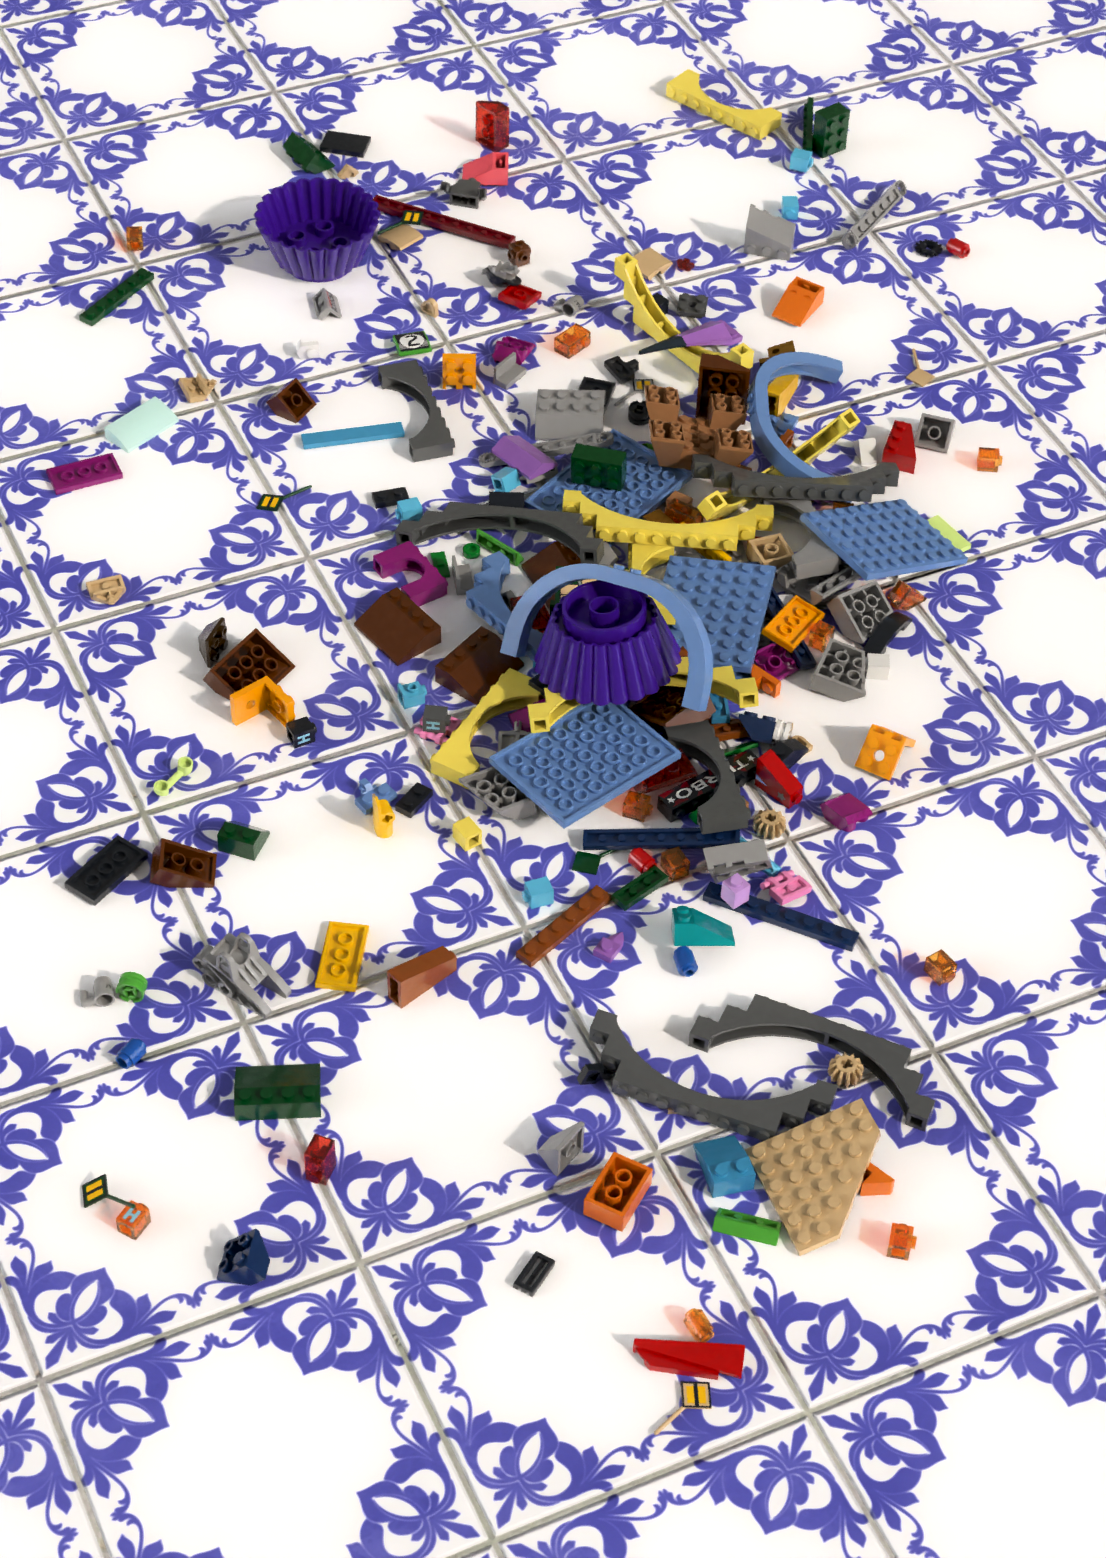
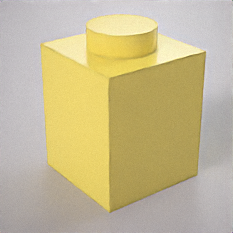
[453,816,482,852]

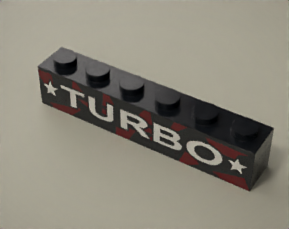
[657,749,758,823]

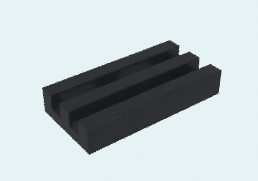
[513,1251,555,1298]

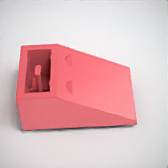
[462,152,509,186]

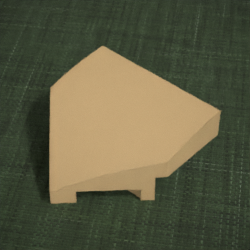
[178,373,217,403]
[86,574,126,605]

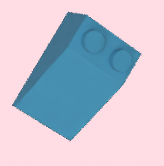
[693,1135,756,1198]

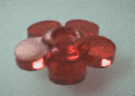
[677,258,695,271]

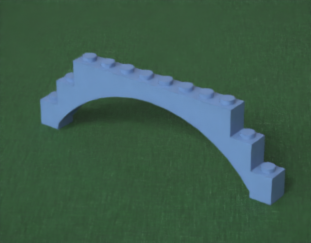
[466,551,543,663]

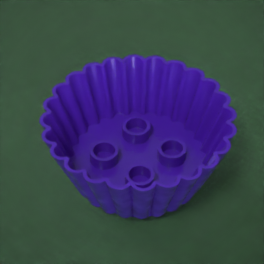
[254,177,381,283]
[534,580,682,706]

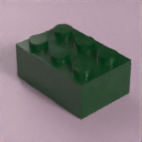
[812,102,850,159]
[571,443,627,491]

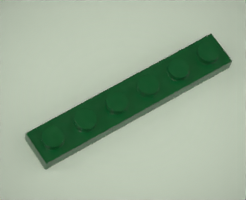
[802,97,814,152]
[79,268,155,326]

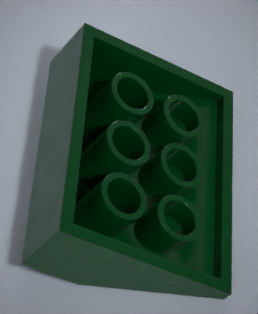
[234,1063,321,1121]

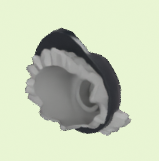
[481,261,522,288]

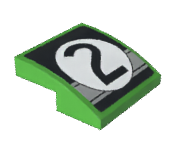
[392,331,432,357]

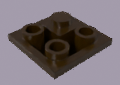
[198,617,228,668]

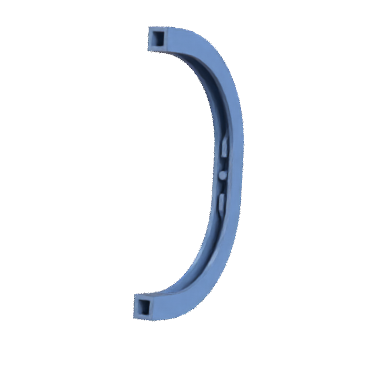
[747,352,852,506]
[500,563,713,711]

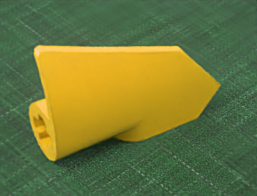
[372,793,395,838]

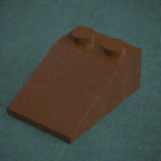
[150,838,217,888]

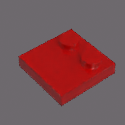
[498,285,542,310]

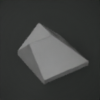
[538,1121,585,1177]

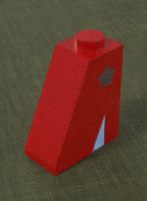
[754,749,803,809]

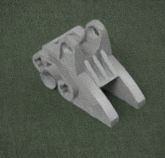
[192,932,292,1019]

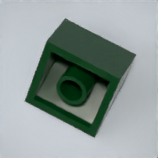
[217,821,270,861]

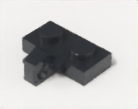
[604,356,639,385]

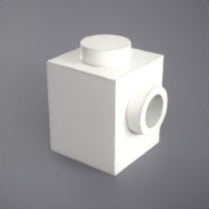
[864,653,890,680]

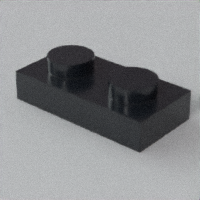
[372,487,409,509]
[395,782,433,818]

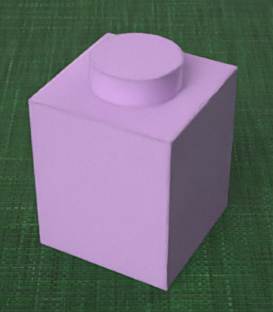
[721,873,750,909]

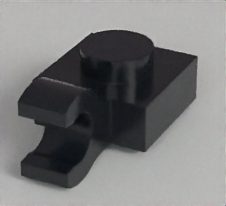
[577,1063,615,1085]

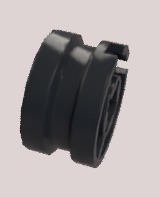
[628,400,650,425]

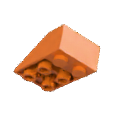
[772,277,825,327]

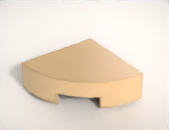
[337,163,359,179]

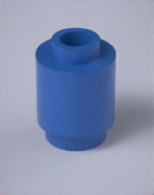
[673,946,698,977]
[115,1038,147,1069]

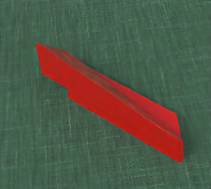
[633,1338,745,1380]

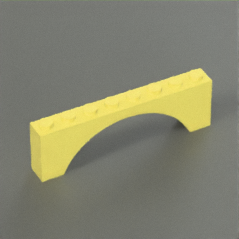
[666,69,782,141]
[628,543,676,625]
[430,668,545,790]

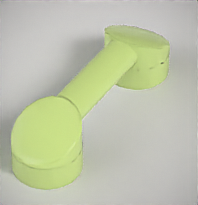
[154,756,193,796]

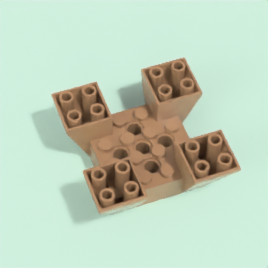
[644,385,754,470]

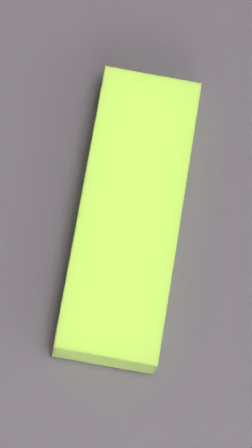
[927,515,971,552]

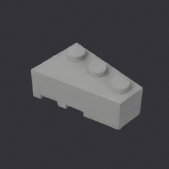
[703,839,772,883]

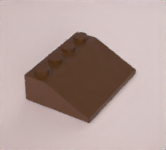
[695,353,751,425]
[521,541,581,611]
[354,587,441,666]
[435,626,525,705]
[203,628,296,704]
[629,686,716,727]

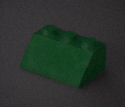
[282,131,335,174]

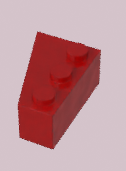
[882,420,916,474]

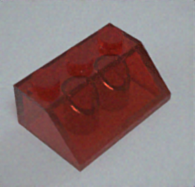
[475,101,510,152]
[633,748,698,794]

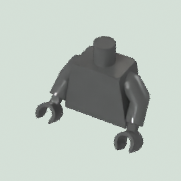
[440,178,487,209]

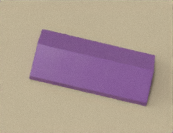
[491,435,558,480]

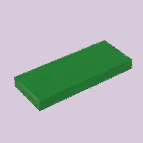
[430,551,450,578]
[724,741,759,757]

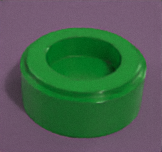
[463,543,480,559]

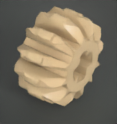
[753,807,786,840]
[828,1052,864,1088]

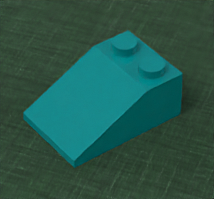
[671,906,735,946]

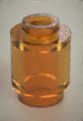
[683,1308,714,1342]

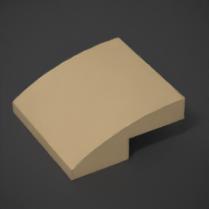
[378,224,424,251]
[633,247,673,281]

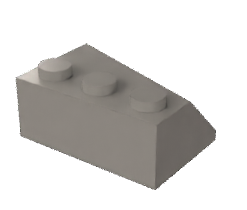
[743,204,796,261]
[826,580,893,644]
[809,638,866,702]
[459,767,536,820]

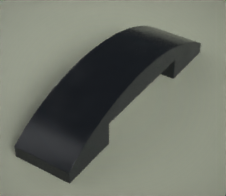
[863,611,913,657]

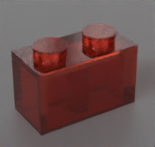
[304,1134,336,1185]

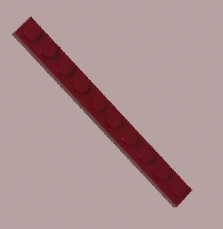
[372,195,516,249]

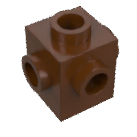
[507,240,531,267]

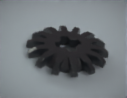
[915,239,943,257]

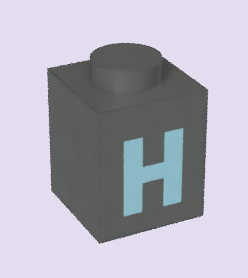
[423,705,451,733]

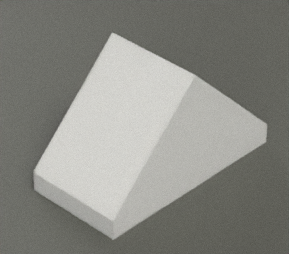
[852,438,878,466]

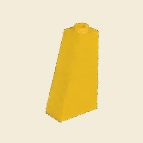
[768,375,799,417]

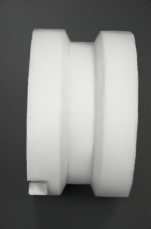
[772,719,793,745]

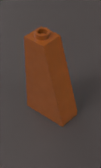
[387,946,457,1009]

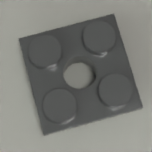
[676,293,708,319]

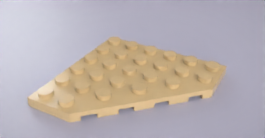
[745,1098,881,1256]

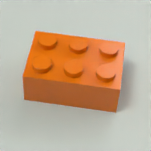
[583,1152,653,1232]

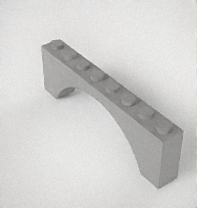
[760,498,841,580]

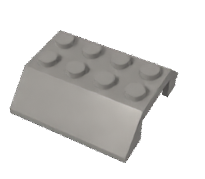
[535,389,606,441]
[776,560,862,606]

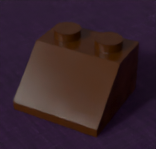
[266,378,317,423]

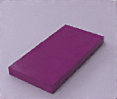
[46,453,123,495]

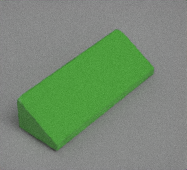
[476,528,524,566]
[713,1207,782,1246]

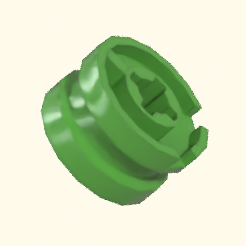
[116,972,148,1003]

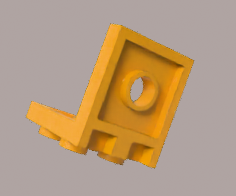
[442,353,476,389]
[230,676,296,727]
[855,724,916,780]

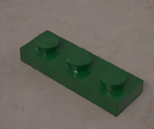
[611,866,669,911]

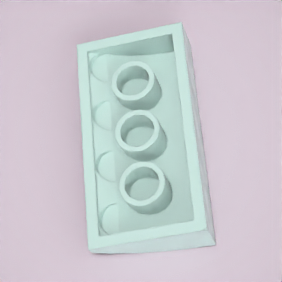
[104,397,179,453]

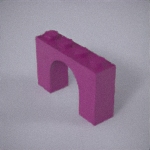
[373,541,448,607]

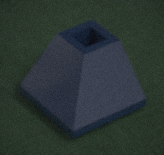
[739,711,776,744]
[216,1229,270,1286]

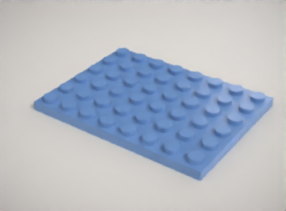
[524,429,693,547]
[800,499,968,581]
[663,555,776,673]
[489,702,681,829]

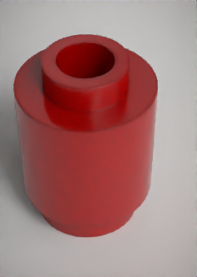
[946,238,970,259]
[628,848,657,874]

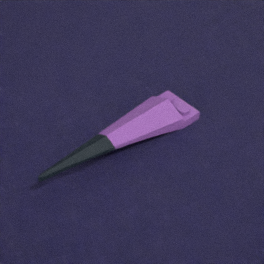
[638,320,743,355]

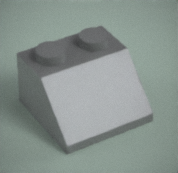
[914,413,956,453]

